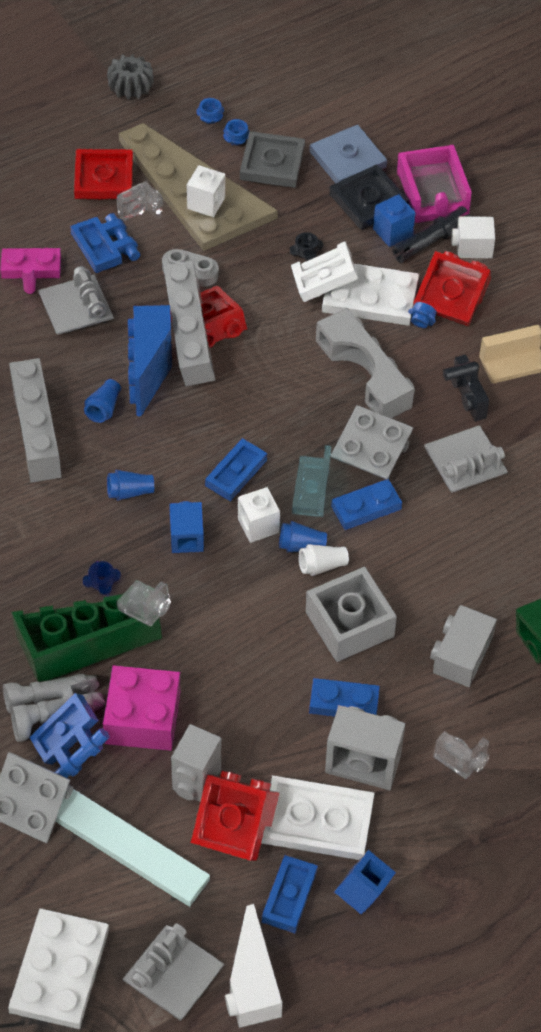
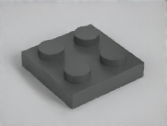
[240,131,305,188]

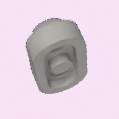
[162,249,219,287]

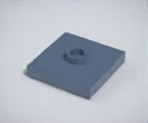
[310,124,387,184]

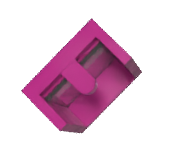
[397,145,471,223]

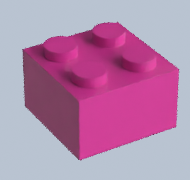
[103,666,180,751]

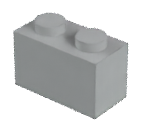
[430,605,497,688]
[171,724,221,802]

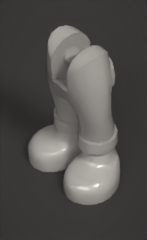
[3,674,105,742]

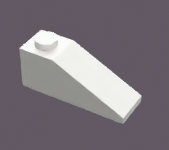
[225,904,282,1028]

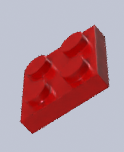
[74,149,133,199]

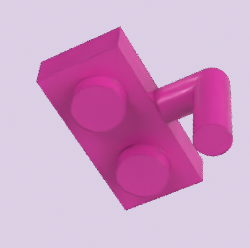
[1,248,61,294]

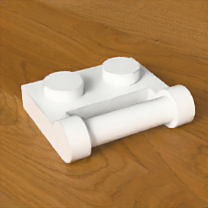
[291,241,358,302]

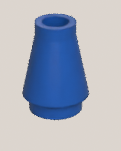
[84,379,121,423]
[107,470,154,501]
[279,521,327,553]

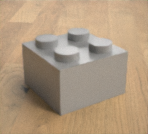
[306,566,397,662]
[325,705,405,791]

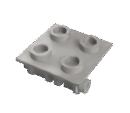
[38,266,114,335]
[331,405,413,480]
[424,425,508,493]
[0,752,73,843]
[123,924,224,1021]

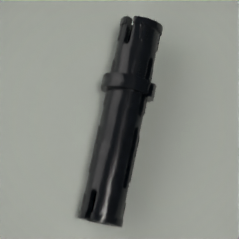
[392,206,471,263]

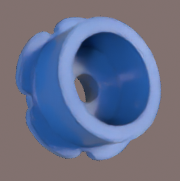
[197,98,224,124]
[223,119,250,145]
[408,302,437,328]

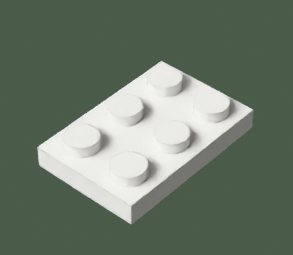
[322,264,419,326]
[261,776,374,860]
[8,909,109,1029]

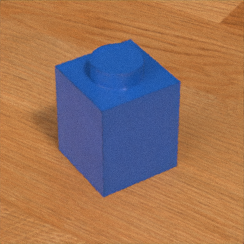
[373,194,416,248]
[170,501,204,553]
[334,850,396,915]

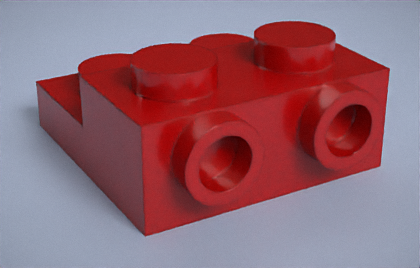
[413,251,491,327]
[170,286,247,348]
[191,770,280,861]

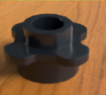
[290,232,323,261]

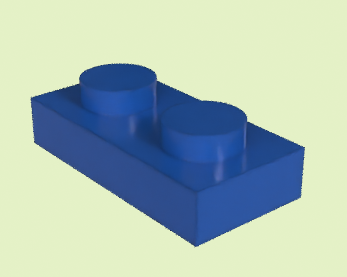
[205,438,267,502]
[331,479,402,530]
[309,678,380,717]
[261,855,318,933]

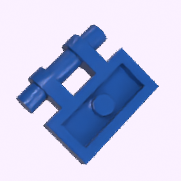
[71,213,140,273]
[29,693,110,778]

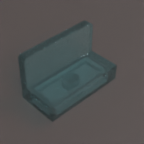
[292,445,332,517]

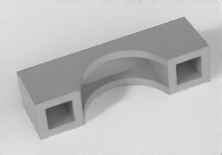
[163,260,215,386]
[316,308,415,418]
[9,358,61,483]

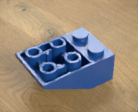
[128,305,172,416]

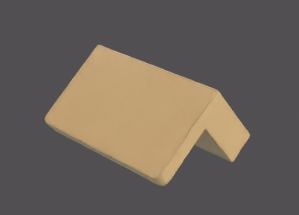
[479,325,541,383]

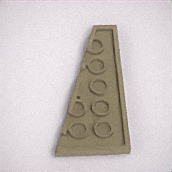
[119,123,278,251]

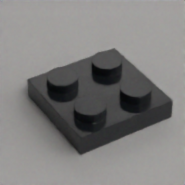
[329,164,409,230]

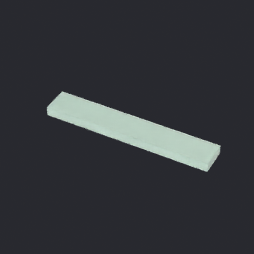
[56,789,210,907]

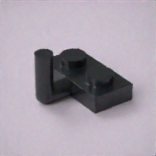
[443,354,489,422]

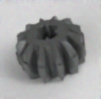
[107,54,154,100]

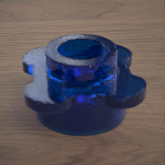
[83,561,121,595]

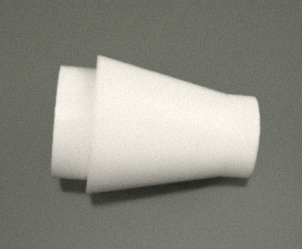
[299,544,349,576]

